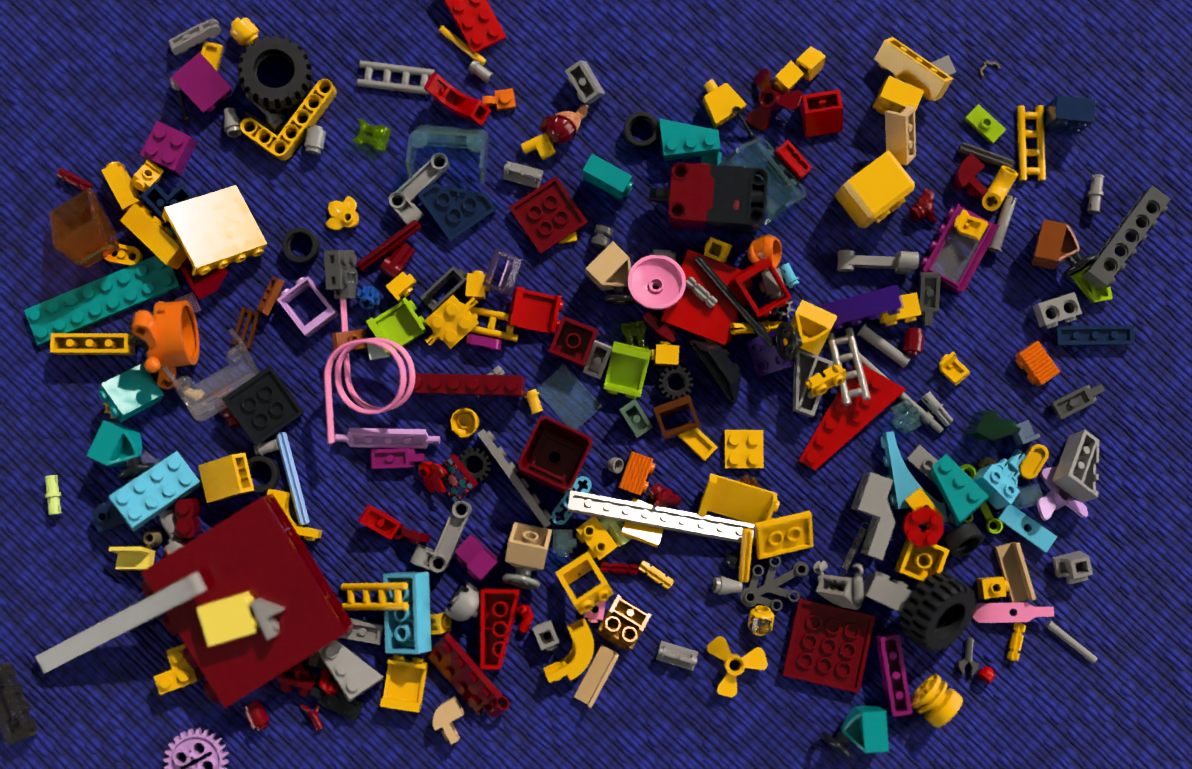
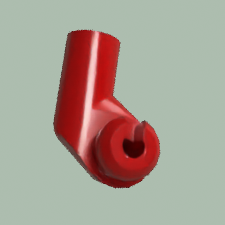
[517,604,534,633]
[319,669,339,695]

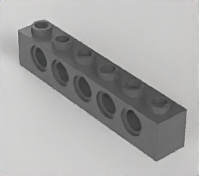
[1081,185,1171,290]

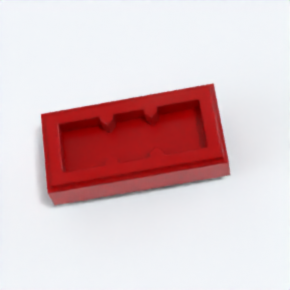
[773,140,813,181]

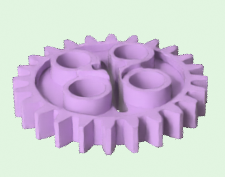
[163,728,229,769]

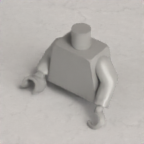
[813,561,864,610]

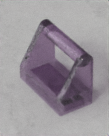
[482,249,523,296]

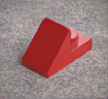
[358,504,402,540]

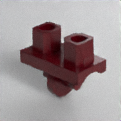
[277,662,318,697]

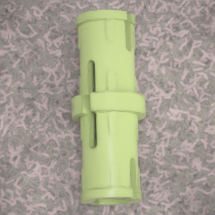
[44,475,62,515]

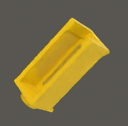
[101,161,145,211]

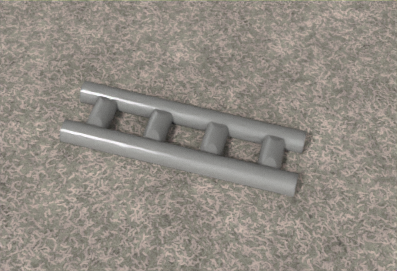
[357,61,435,95]
[827,328,871,406]

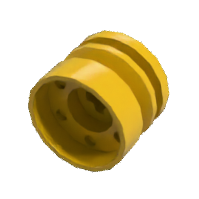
[910,674,963,728]

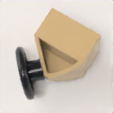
[586,242,637,305]

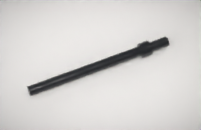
[694,255,775,348]

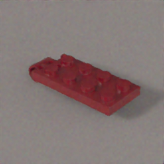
[425,633,510,718]

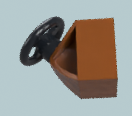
[1031,219,1098,278]

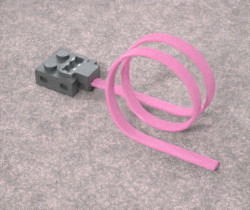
[324,250,415,444]

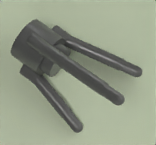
[244,92,286,132]

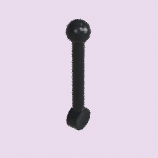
[732,106,755,139]

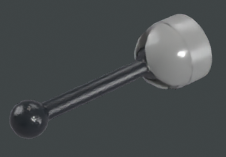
[169,78,190,122]

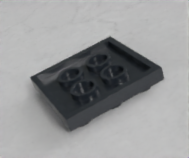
[221,365,305,446]

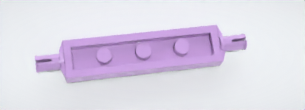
[335,428,440,449]

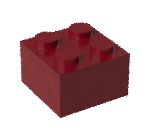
[548,316,599,367]

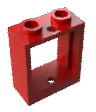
[733,256,792,318]

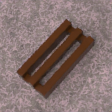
[231,307,262,349]

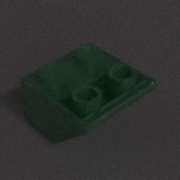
[965,409,1021,442]

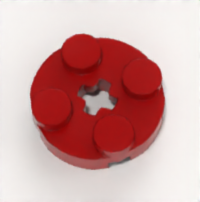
[903,506,944,547]

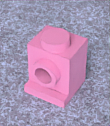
[584,600,606,623]

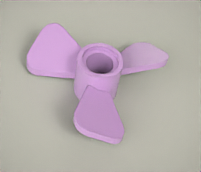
[1037,466,1088,521]

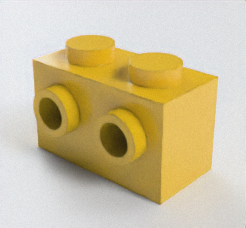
[575,516,618,560]

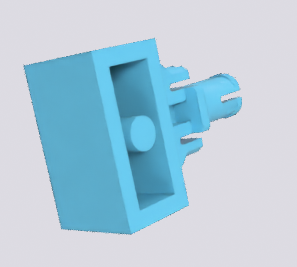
[972,450,1026,510]

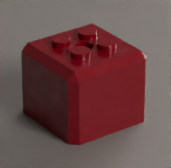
[518,416,593,494]

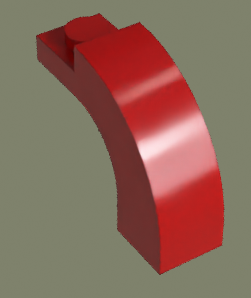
[423,72,491,126]

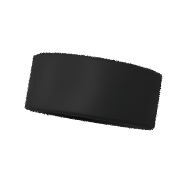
[624,111,660,150]
[282,227,321,265]
[247,456,280,493]
[944,523,984,558]

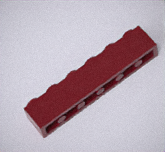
[406,373,525,397]

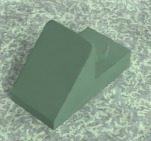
[619,399,653,438]

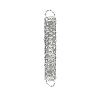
[840,522,868,575]

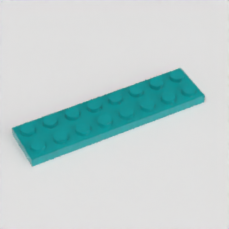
[24,256,182,346]

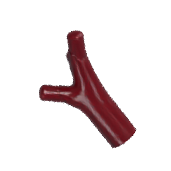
[300,704,323,731]

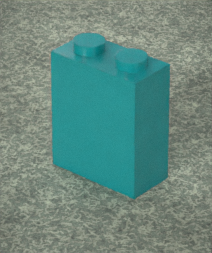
[582,154,634,200]
[98,363,164,422]

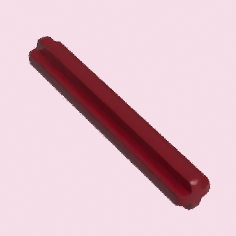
[357,220,421,271]

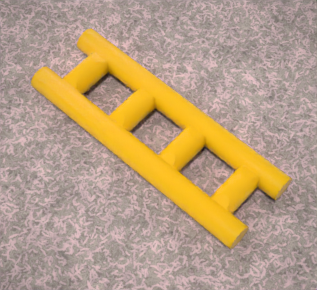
[1017,105,1046,181]
[470,306,519,342]
[341,582,409,611]

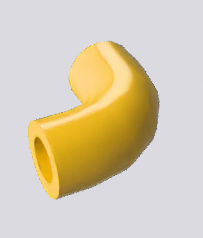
[982,166,1018,211]

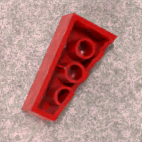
[480,588,522,669]

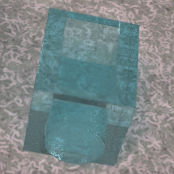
[1012,483,1043,509]

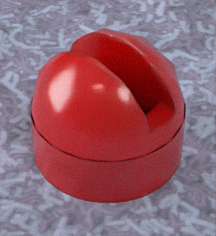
[977,666,995,684]

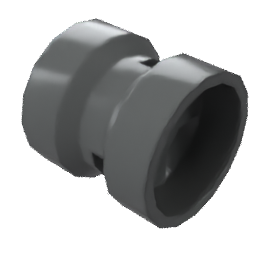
[590,225,614,249]

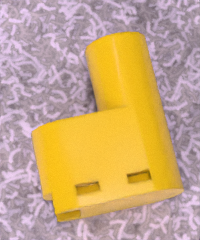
[521,132,556,160]

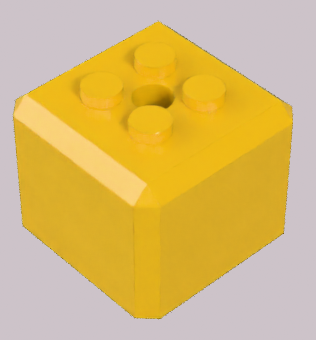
[834,150,915,228]

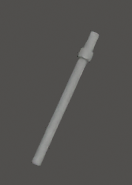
[859,353,944,433]

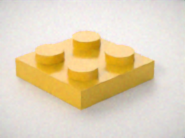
[724,430,764,469]

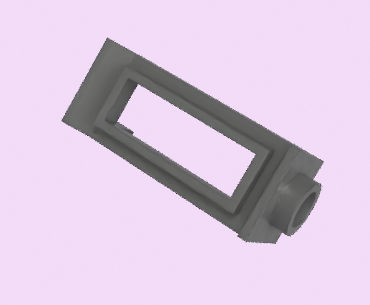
[420,266,467,312]

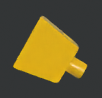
[703,79,747,128]

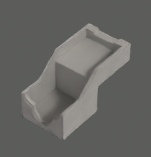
[851,472,895,560]

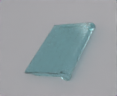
[536,364,602,430]

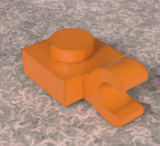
[482,88,516,111]

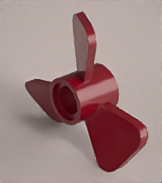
[746,68,803,131]

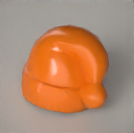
[747,234,782,272]

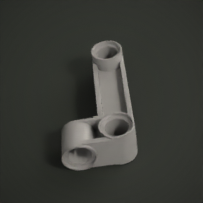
[389,153,450,225]
[837,250,919,274]
[410,501,472,573]

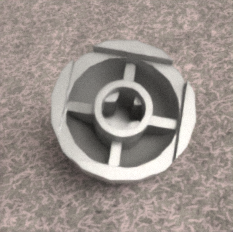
[444,582,481,621]

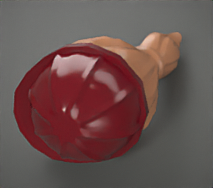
[540,105,589,144]

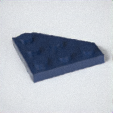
[417,183,497,242]

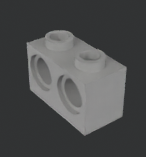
[1032,292,1082,329]

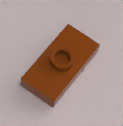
[257,276,285,315]
[332,329,368,352]

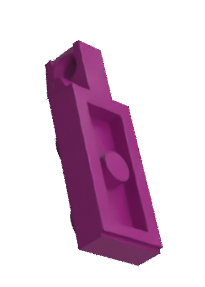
[371,448,425,469]

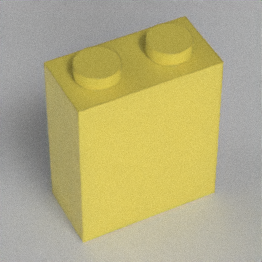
[197,591,260,647]

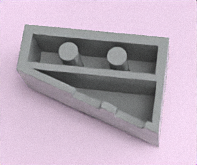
[318,640,384,702]

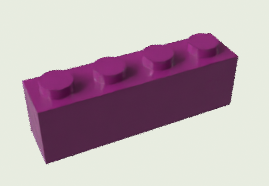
[875,632,912,717]

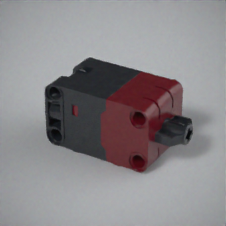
[649,163,768,234]

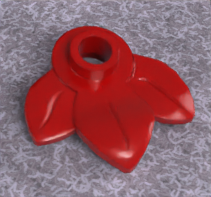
[418,461,448,493]

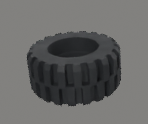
[237,35,313,113]
[900,572,976,651]

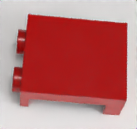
[507,286,563,335]

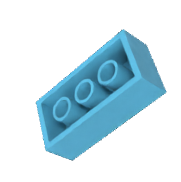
[109,451,200,532]
[383,572,432,654]

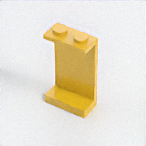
[698,473,780,524]

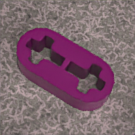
[465,334,502,351]

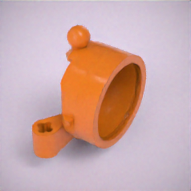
[131,300,200,389]

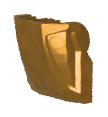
[597,595,651,651]

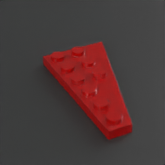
[798,364,907,470]

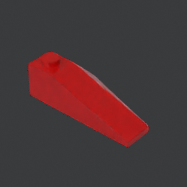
[174,235,228,300]

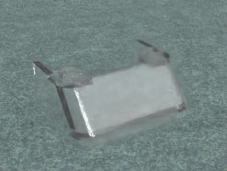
[163,329,259,421]

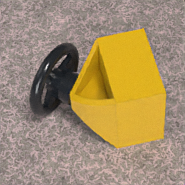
[775,300,837,361]

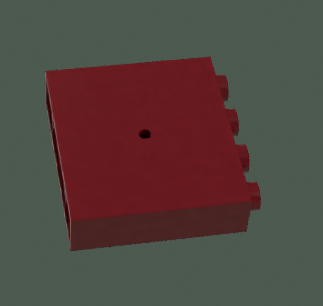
[141,493,355,708]

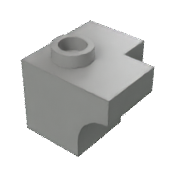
[1052,551,1093,584]

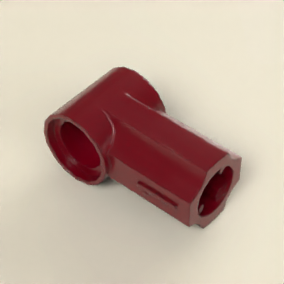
[379,242,416,280]

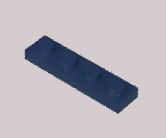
[1055,325,1134,346]

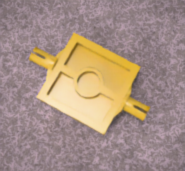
[424,295,479,349]

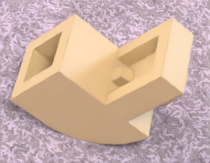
[433,695,465,745]

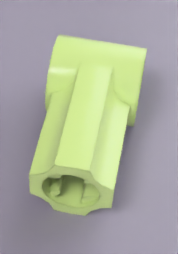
[598,517,632,547]

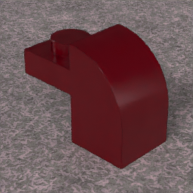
[953,153,988,200]

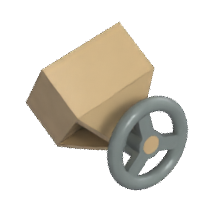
[502,522,552,590]

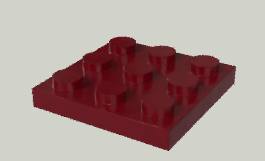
[509,176,588,255]

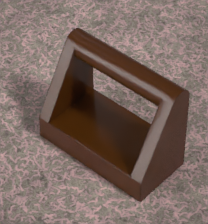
[653,395,701,440]

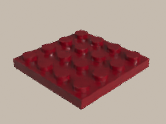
[782,598,875,693]

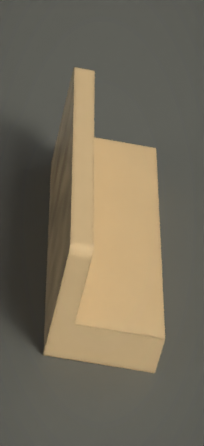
[885,105,916,166]
[994,542,1036,603]
[574,644,619,708]

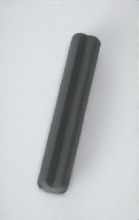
[958,142,1014,168]

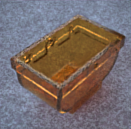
[49,188,119,269]

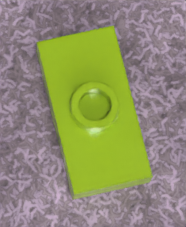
[964,104,1006,144]

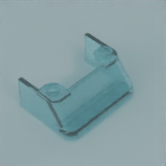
[405,125,489,183]
[719,137,807,225]

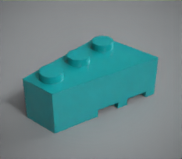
[659,118,721,161]
[930,454,989,527]

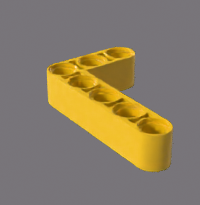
[240,79,336,161]

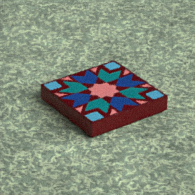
[441,454,478,503]

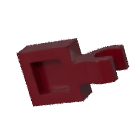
[394,525,431,545]

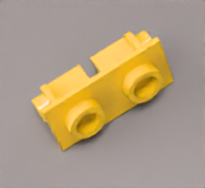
[805,364,846,398]

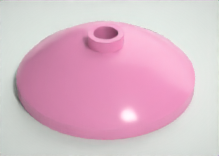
[628,255,686,310]

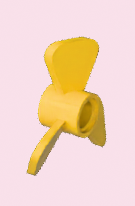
[706,636,768,697]

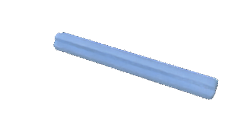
[276,432,310,525]

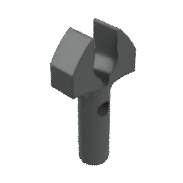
[957,637,979,676]

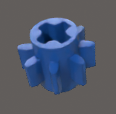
[356,286,380,309]

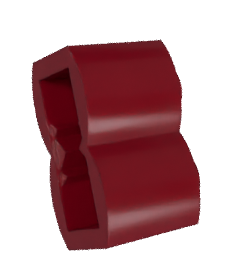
[175,498,202,539]

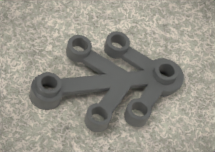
[740,556,809,611]

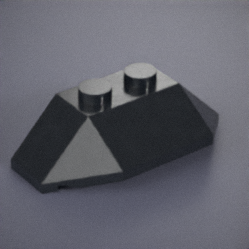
[688,340,741,406]

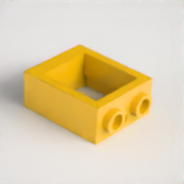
[555,551,614,615]

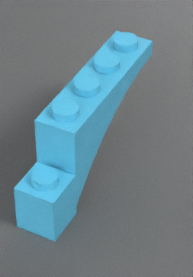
[880,431,948,525]

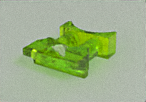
[352,119,392,151]
[621,321,648,349]

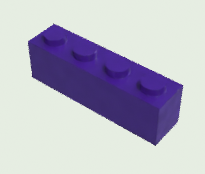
[820,285,904,331]

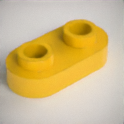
[103,243,143,266]

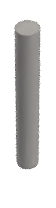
[1046,621,1097,664]

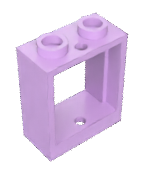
[277,276,339,338]

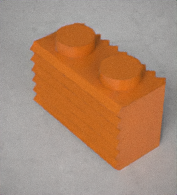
[1015,341,1060,386]
[618,451,656,495]

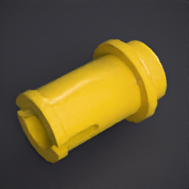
[525,389,543,414]

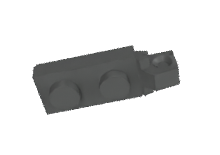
[919,272,941,325]
[1050,384,1105,420]

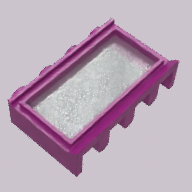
[919,204,1000,295]

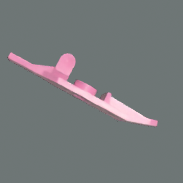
[973,602,1054,623]

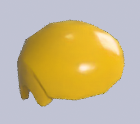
[450,408,479,438]

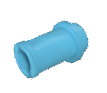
[779,263,799,288]

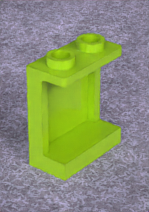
[366,297,427,355]
[603,341,652,399]

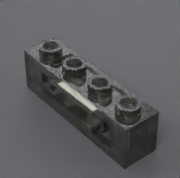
[0,661,38,746]

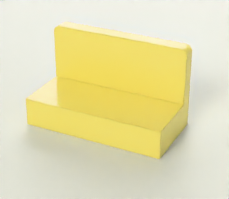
[109,547,156,571]

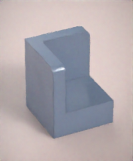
[1009,420,1040,445]

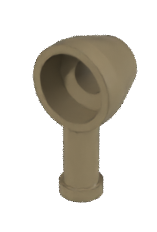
[143,528,164,550]

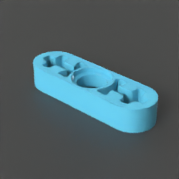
[551,476,592,525]

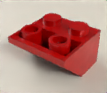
[799,89,843,138]

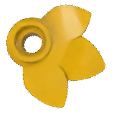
[325,196,359,230]

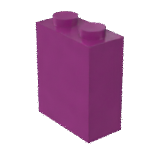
[171,52,232,113]

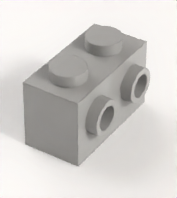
[565,60,605,104]

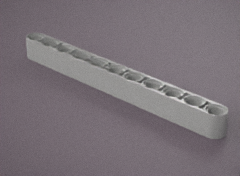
[34,571,207,674]

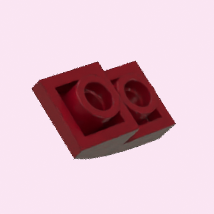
[642,312,677,344]

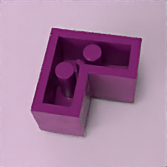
[454,534,500,580]

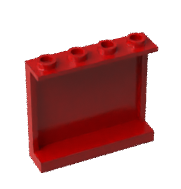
[659,249,753,347]

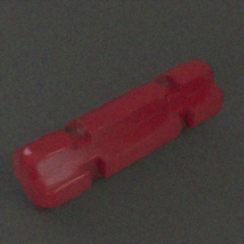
[56,168,93,193]
[600,562,638,575]

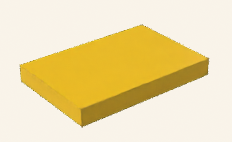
[754,511,814,560]

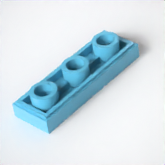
[996,504,1057,553]

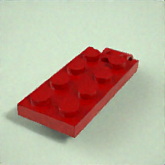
[444,0,506,54]

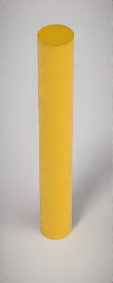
[439,26,487,66]

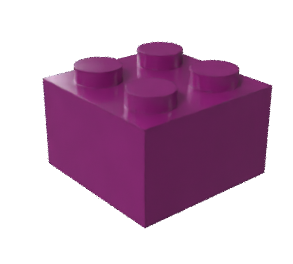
[140,121,198,176]

